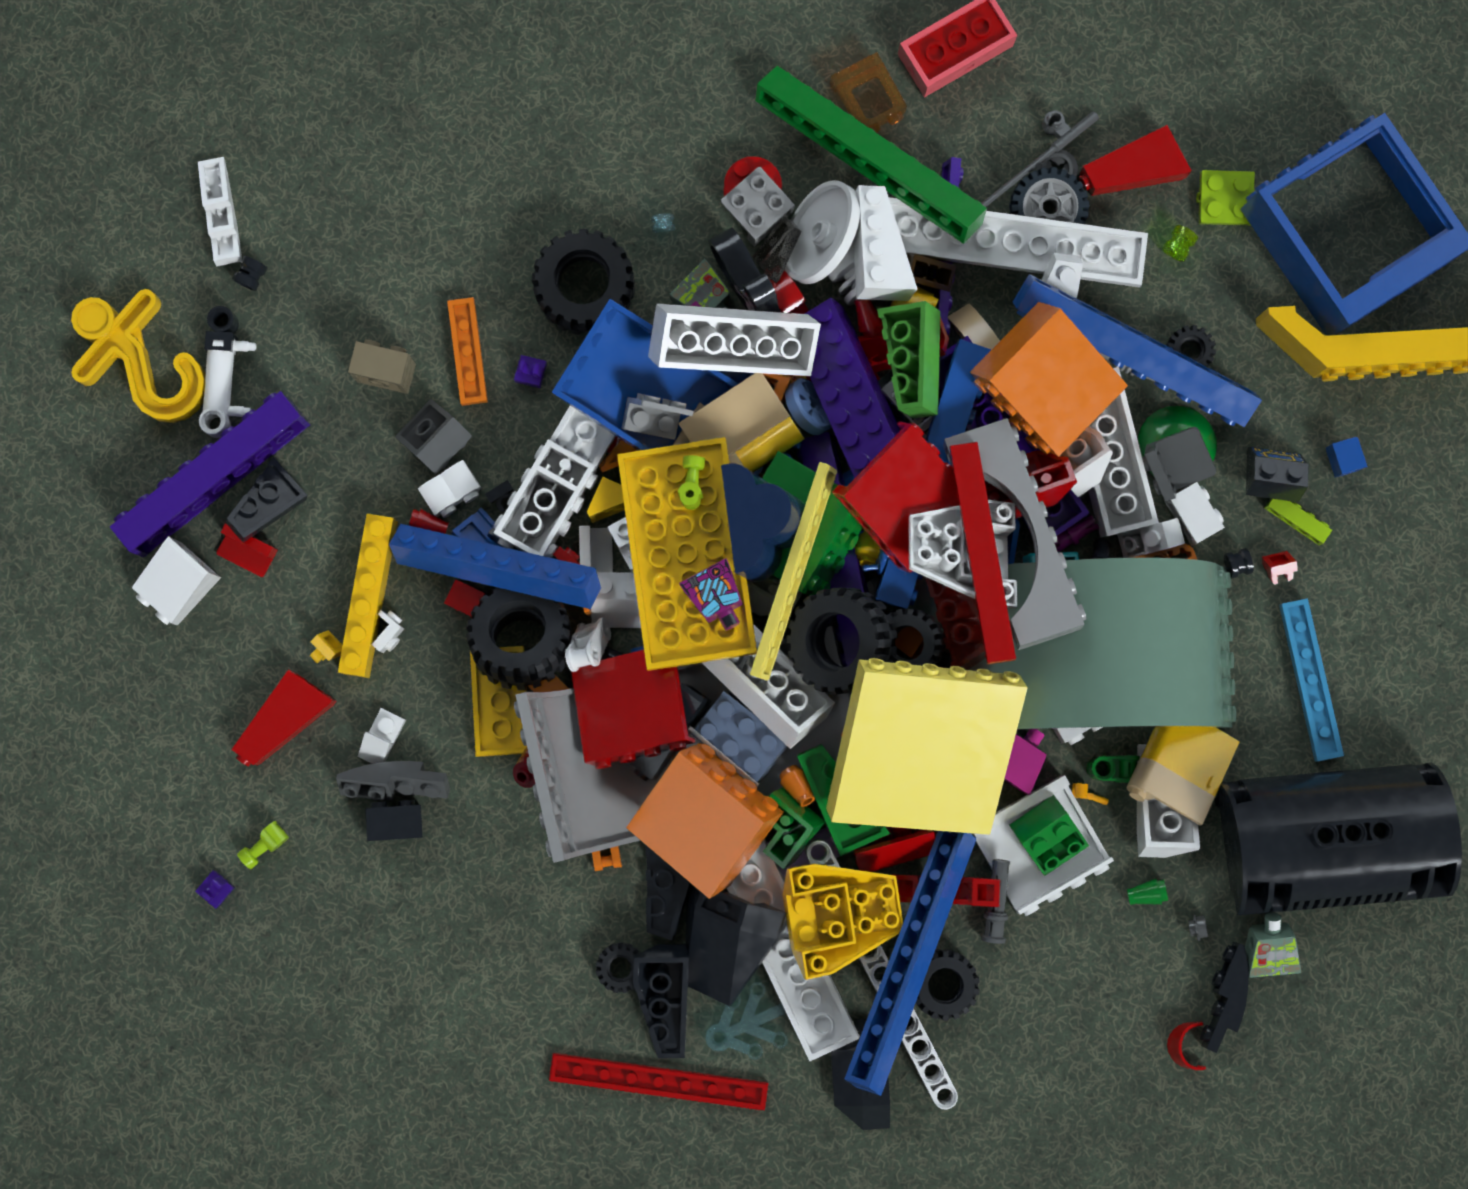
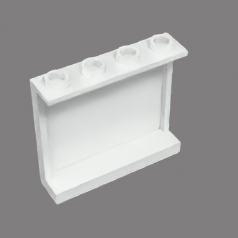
[971,775,1114,916]

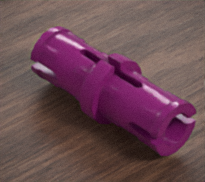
[1054,514,1099,552]

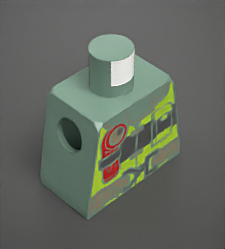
[669,258,730,309]
[1245,913,1301,978]

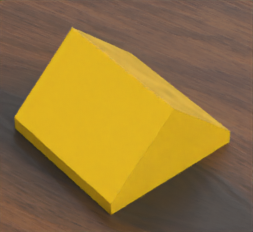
[587,477,625,523]

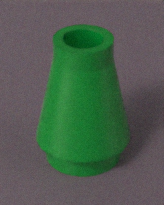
[1127,878,1168,905]

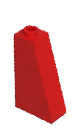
[1079,125,1192,196]
[231,670,337,767]

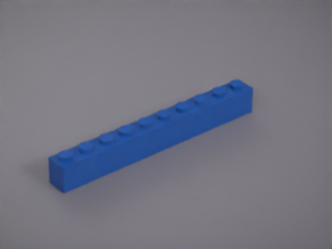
[1013,274,1262,427]
[875,339,991,609]
[845,831,976,1096]

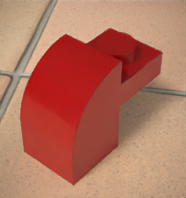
[766,266,808,314]

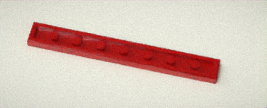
[949,442,1016,664]
[549,1053,768,1111]

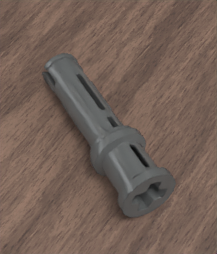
[981,859,1010,944]

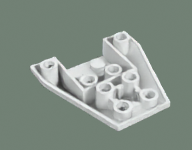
[909,500,1017,608]

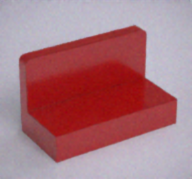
[216,523,278,577]

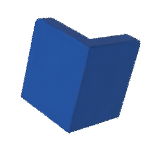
[1325,437,1368,478]

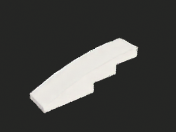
[198,157,242,266]

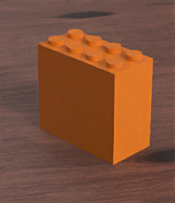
[970,302,1128,457]
[626,742,784,899]

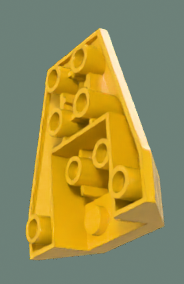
[782,864,903,980]

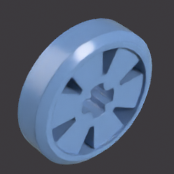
[785,378,832,435]

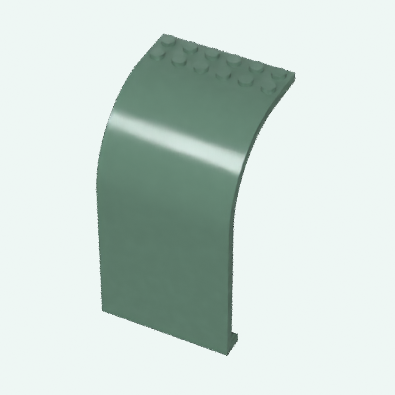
[904,558,1236,729]

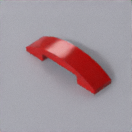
[891,874,1000,907]

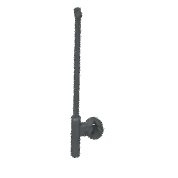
[949,110,1099,235]

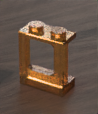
[830,52,907,133]

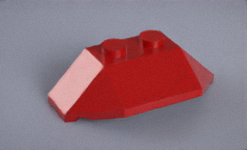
[985,450,1077,519]

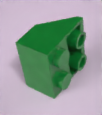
[1009,795,1089,876]

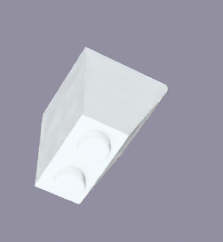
[132,536,221,625]

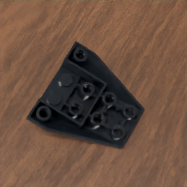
[686,884,787,1006]

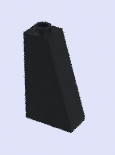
[630,683,712,781]

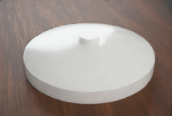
[782,180,860,284]

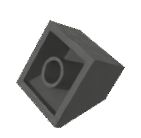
[395,399,472,474]

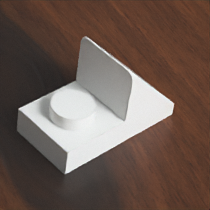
[358,708,406,764]

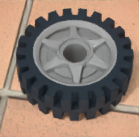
[1009,167,1089,224]

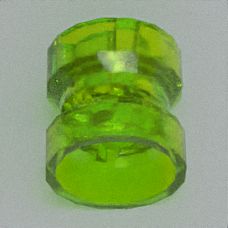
[1162,225,1198,262]

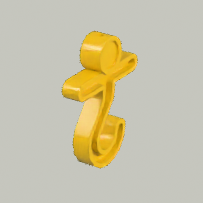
[71,289,206,423]

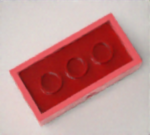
[898,0,1017,98]

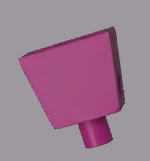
[1004,729,1047,795]

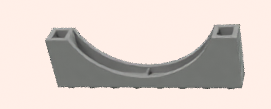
[943,418,1086,650]

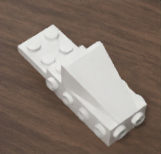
[493,406,616,558]

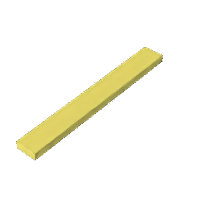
[750,462,837,681]

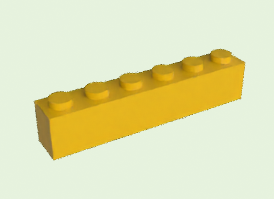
[338,514,398,678]

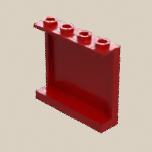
[832,421,959,573]
[571,650,695,769]

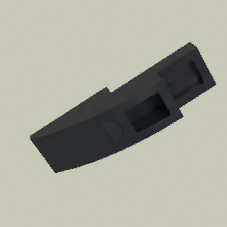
[1200,941,1249,1053]

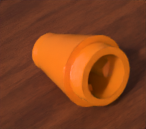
[779,765,815,807]

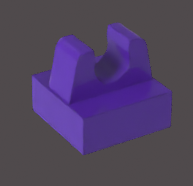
[514,355,547,388]
[195,870,235,909]

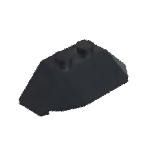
[831,1019,890,1130]

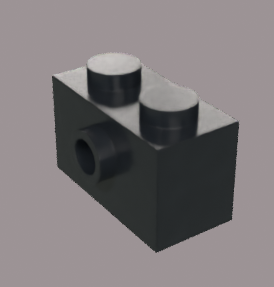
[365,800,423,841]

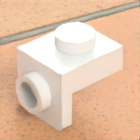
[372,610,404,653]

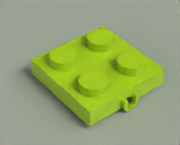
[1196,170,1255,226]

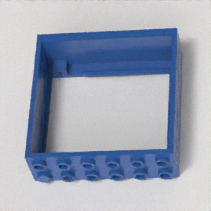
[1240,113,1468,336]

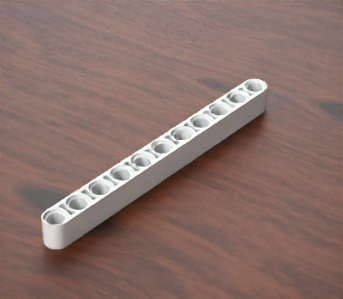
[805,838,958,1110]

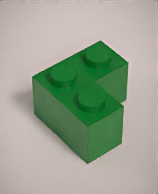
[763,787,825,869]

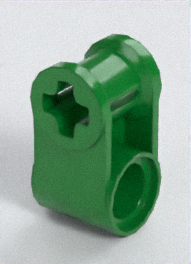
[1086,755,1140,783]

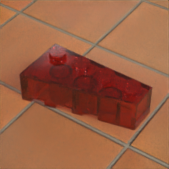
[925,577,986,670]

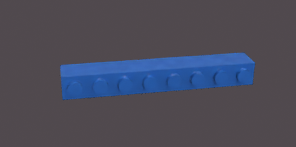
[389,524,601,609]

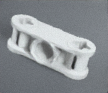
[565,617,611,672]

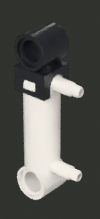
[199,306,257,438]

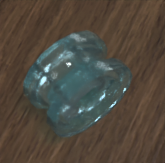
[651,214,675,233]

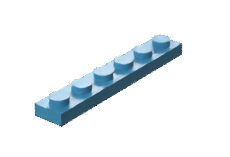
[1279,598,1344,762]

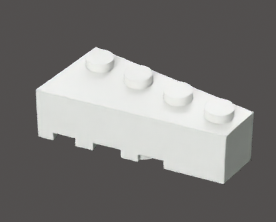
[853,185,917,301]

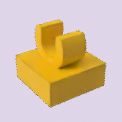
[310,630,343,663]

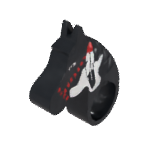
[708,227,781,312]

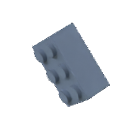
[691,691,788,785]

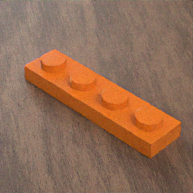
[447,297,488,406]

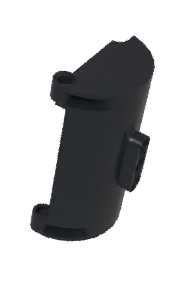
[1214,762,1462,915]

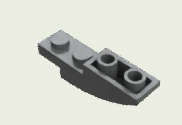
[336,761,450,801]

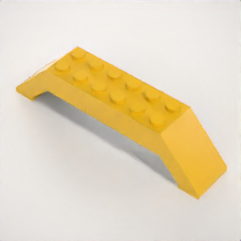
[1256,306,1468,382]

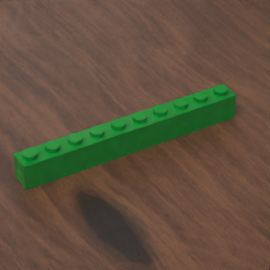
[755,66,987,244]

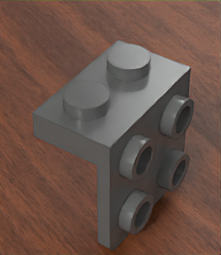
[1142,427,1216,502]

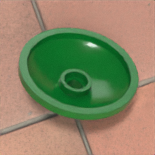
[1137,406,1217,477]

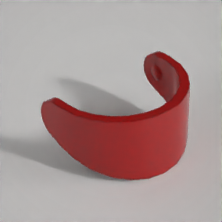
[1167,1022,1206,1070]

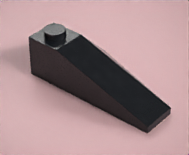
[633,944,689,1058]

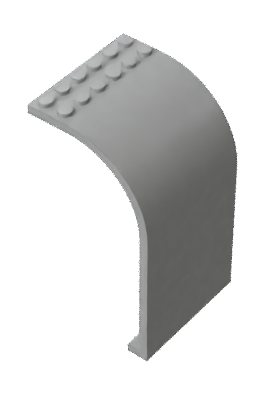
[514,626,851,863]

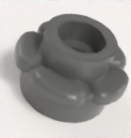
[1188,914,1208,941]

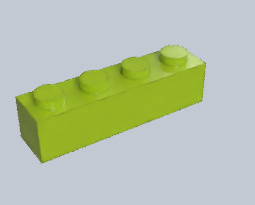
[1264,498,1332,546]

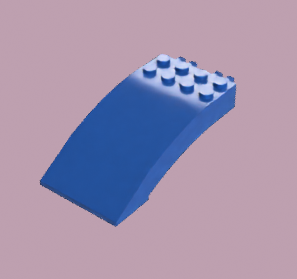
[552,299,802,476]

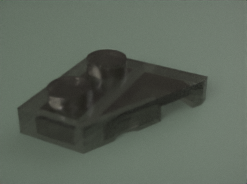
[752,216,802,283]

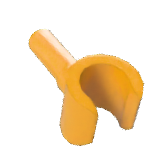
[1072,783,1109,805]

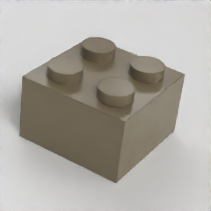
[348,339,416,394]

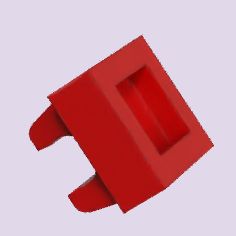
[1262,551,1298,584]

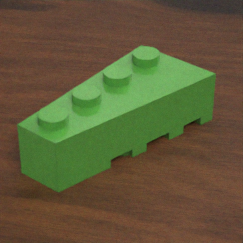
[877,301,940,419]

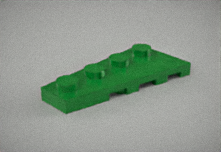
[797,744,890,856]

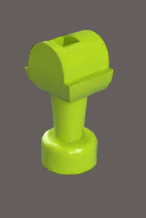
[678,455,705,510]
[237,821,289,870]

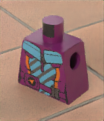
[679,558,743,631]

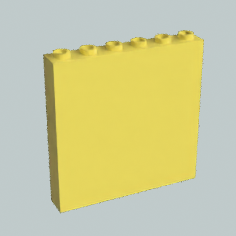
[826,658,1028,835]

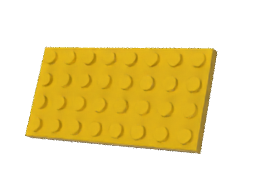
[617,437,757,671]

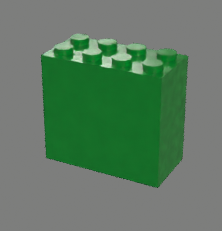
[762,451,862,596]

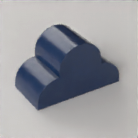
[721,463,805,582]

